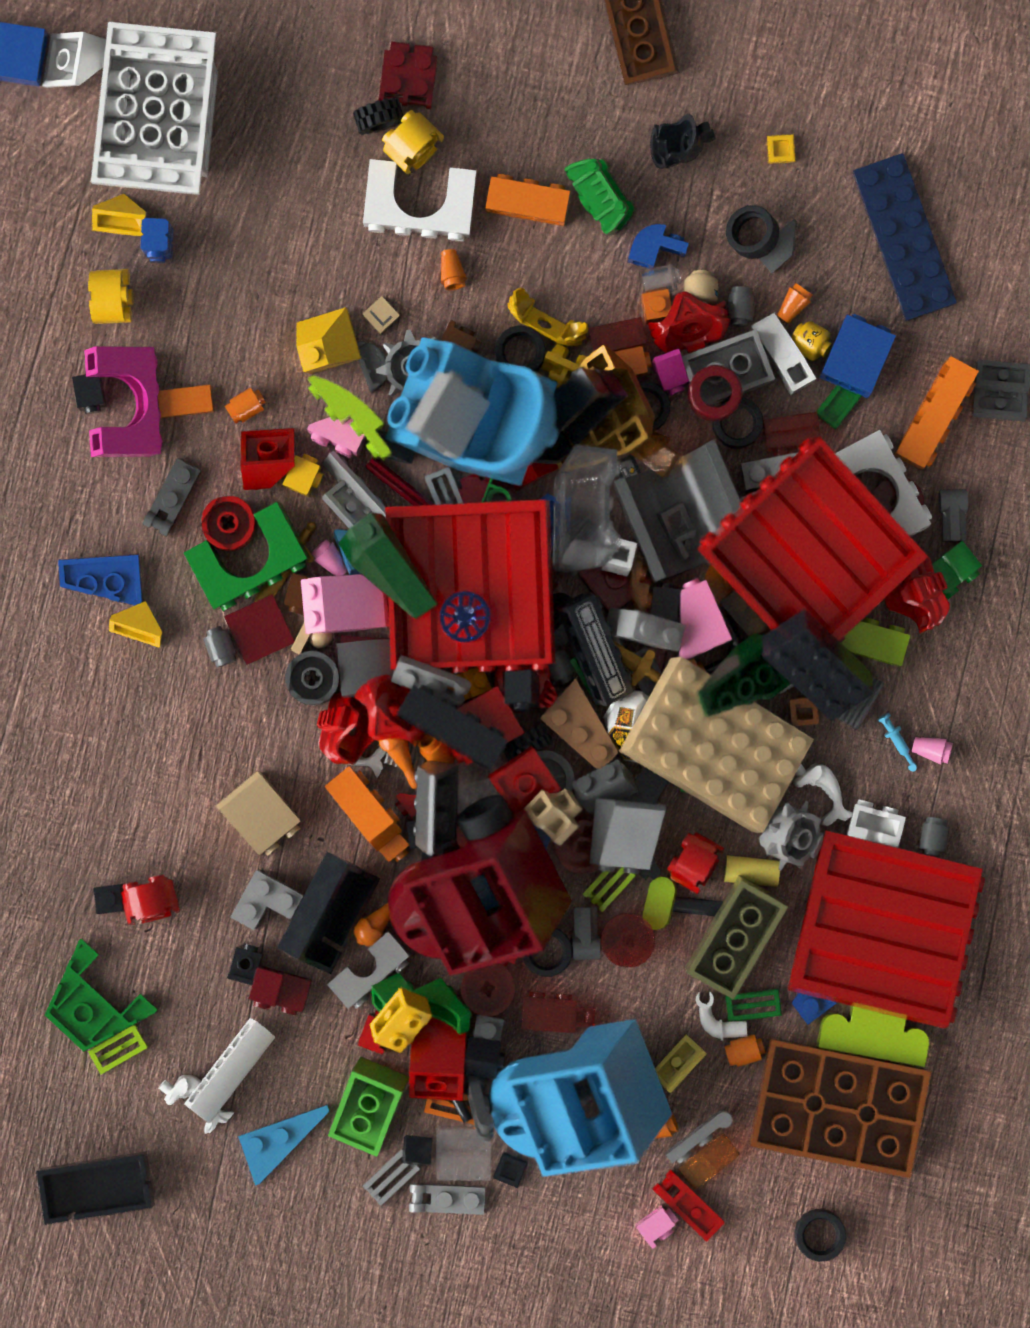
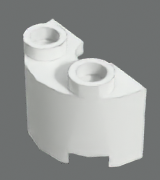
[847,799,906,848]

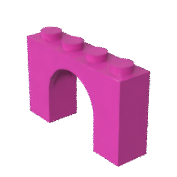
[85,346,163,457]

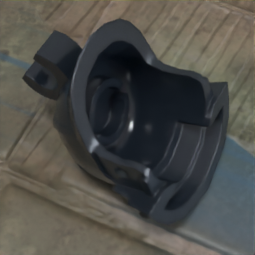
[650,114,716,169]

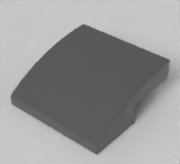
[972,359,1030,422]
[337,639,395,698]

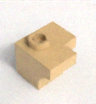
[524,788,582,845]

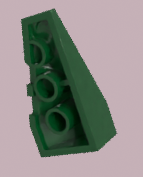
[338,513,438,619]
[696,633,791,717]

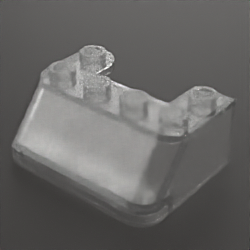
[553,445,621,573]

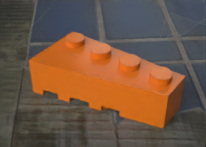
[894,356,979,471]

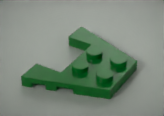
[45,938,159,1052]

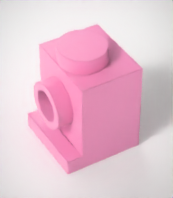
[635,1205,679,1249]

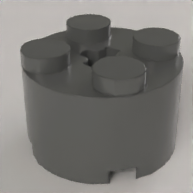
[285,651,340,706]

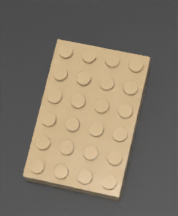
[620,657,814,833]

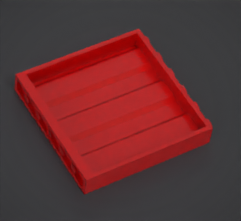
[698,437,928,646]
[385,500,556,673]
[787,830,985,1029]

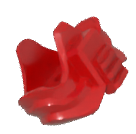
[648,291,730,354]
[884,557,950,634]
[354,674,425,747]
[317,693,375,765]

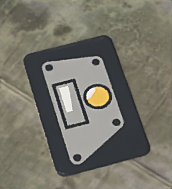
[613,454,641,478]

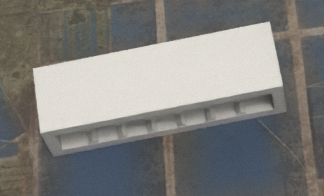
[184,1018,275,1124]

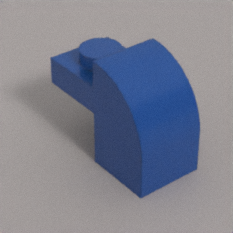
[628,224,689,270]

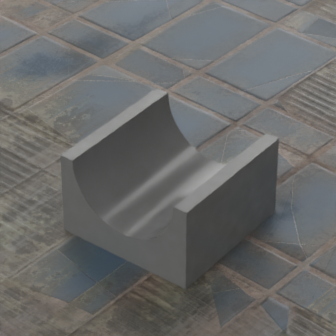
[613,440,741,585]

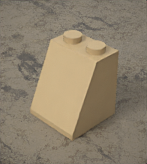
[216,771,302,856]

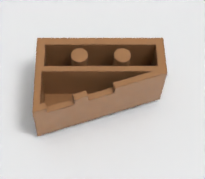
[540,679,618,770]

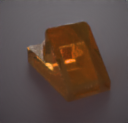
[629,431,680,478]

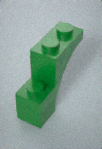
[372,973,471,1035]

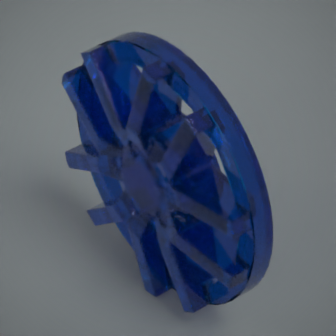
[440,591,491,642]

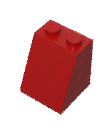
[452,686,524,767]
[409,1017,466,1101]

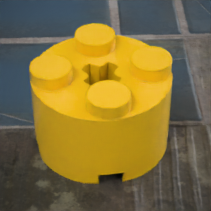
[382,110,444,174]
[88,269,134,324]

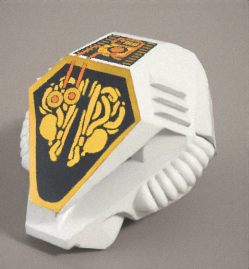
[603,690,649,763]

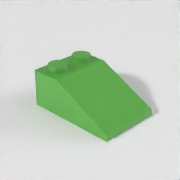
[328,1056,409,1157]

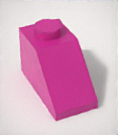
[652,349,689,396]

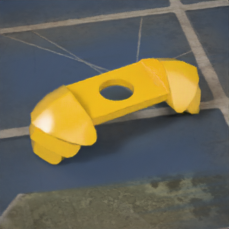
[507,287,588,346]

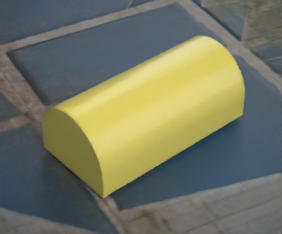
[724,855,780,887]
[655,1035,707,1093]

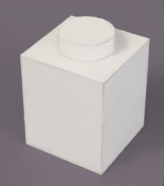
[602,537,637,576]

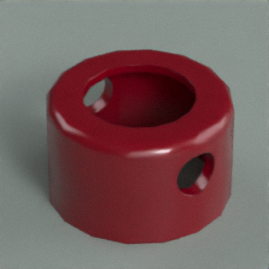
[688,365,743,422]

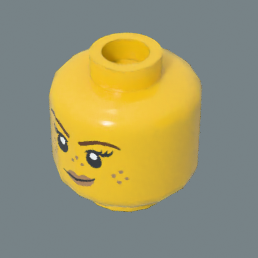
[791,321,832,361]

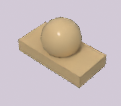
[291,622,333,655]

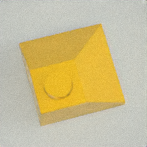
[296,307,362,374]

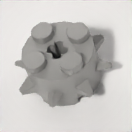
[376,330,437,397]
[759,801,824,870]

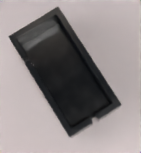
[532,368,628,464]
[762,609,874,721]
[277,852,381,974]
[36,1151,155,1225]

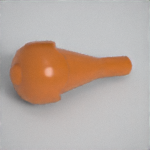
[378,739,417,789]
[353,902,390,947]

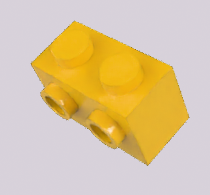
[370,987,432,1053]

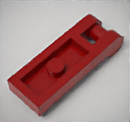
[652,1169,725,1242]

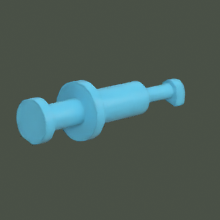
[878,713,917,772]

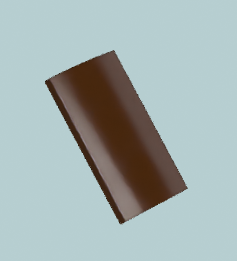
[604,0,679,85]

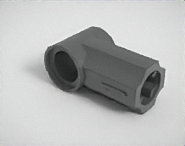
[938,489,968,542]
[573,907,600,960]

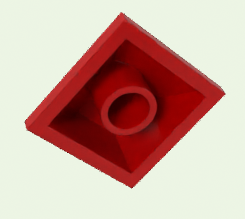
[240,428,295,490]

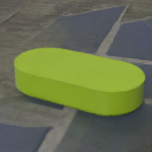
[642,877,677,930]

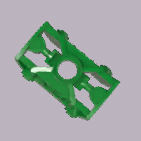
[564,158,637,236]

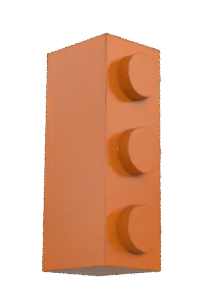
[485,174,570,226]
[324,766,402,851]

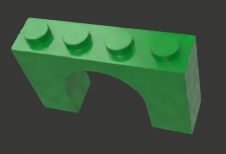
[184,502,311,612]

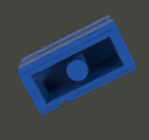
[140,218,174,263]

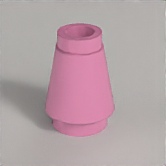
[311,539,348,576]
[912,737,953,765]

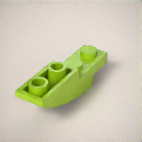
[308,375,392,461]

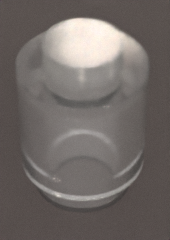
[641,264,682,293]

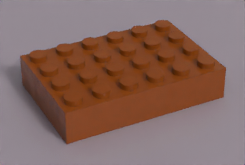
[749,1038,931,1178]

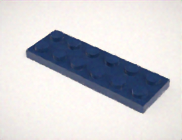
[852,153,957,322]

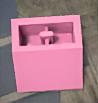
[307,417,367,459]

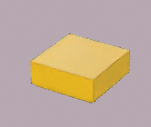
[767,134,796,164]

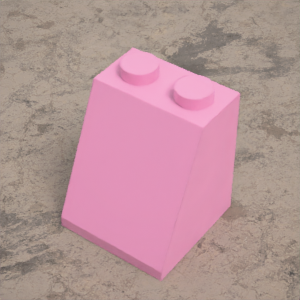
[301,574,389,634]
[678,578,732,660]

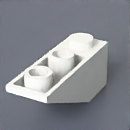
[751,313,816,395]

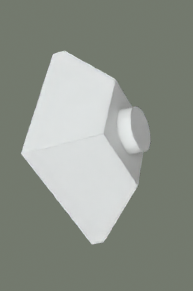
[42,32,106,88]

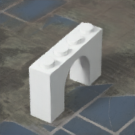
[363,159,477,241]
[835,430,932,537]

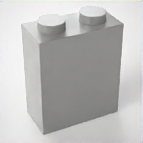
[406,371,490,459]
[607,608,685,651]

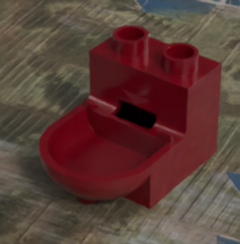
[388,810,572,976]

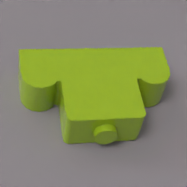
[816,1006,929,1067]

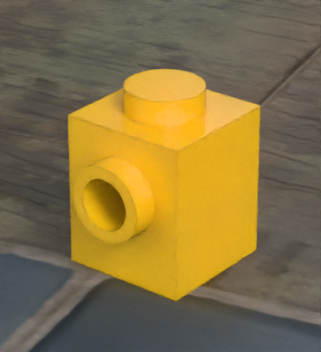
[283,453,324,497]

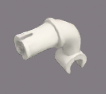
[696,992,747,1041]

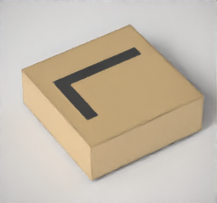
[362,296,400,335]

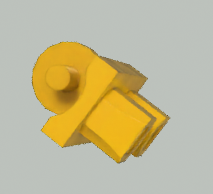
[541,344,586,390]

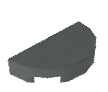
[357,341,387,393]

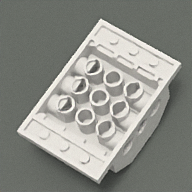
[91,22,218,195]

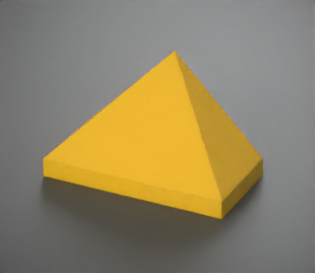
[92,194,146,236]
[109,601,162,648]

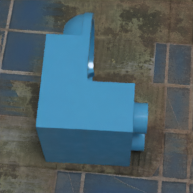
[385,337,558,486]
[488,1019,672,1176]

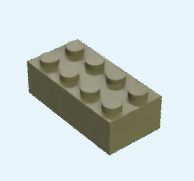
[685,875,788,1000]

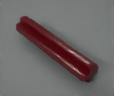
[366,457,434,506]

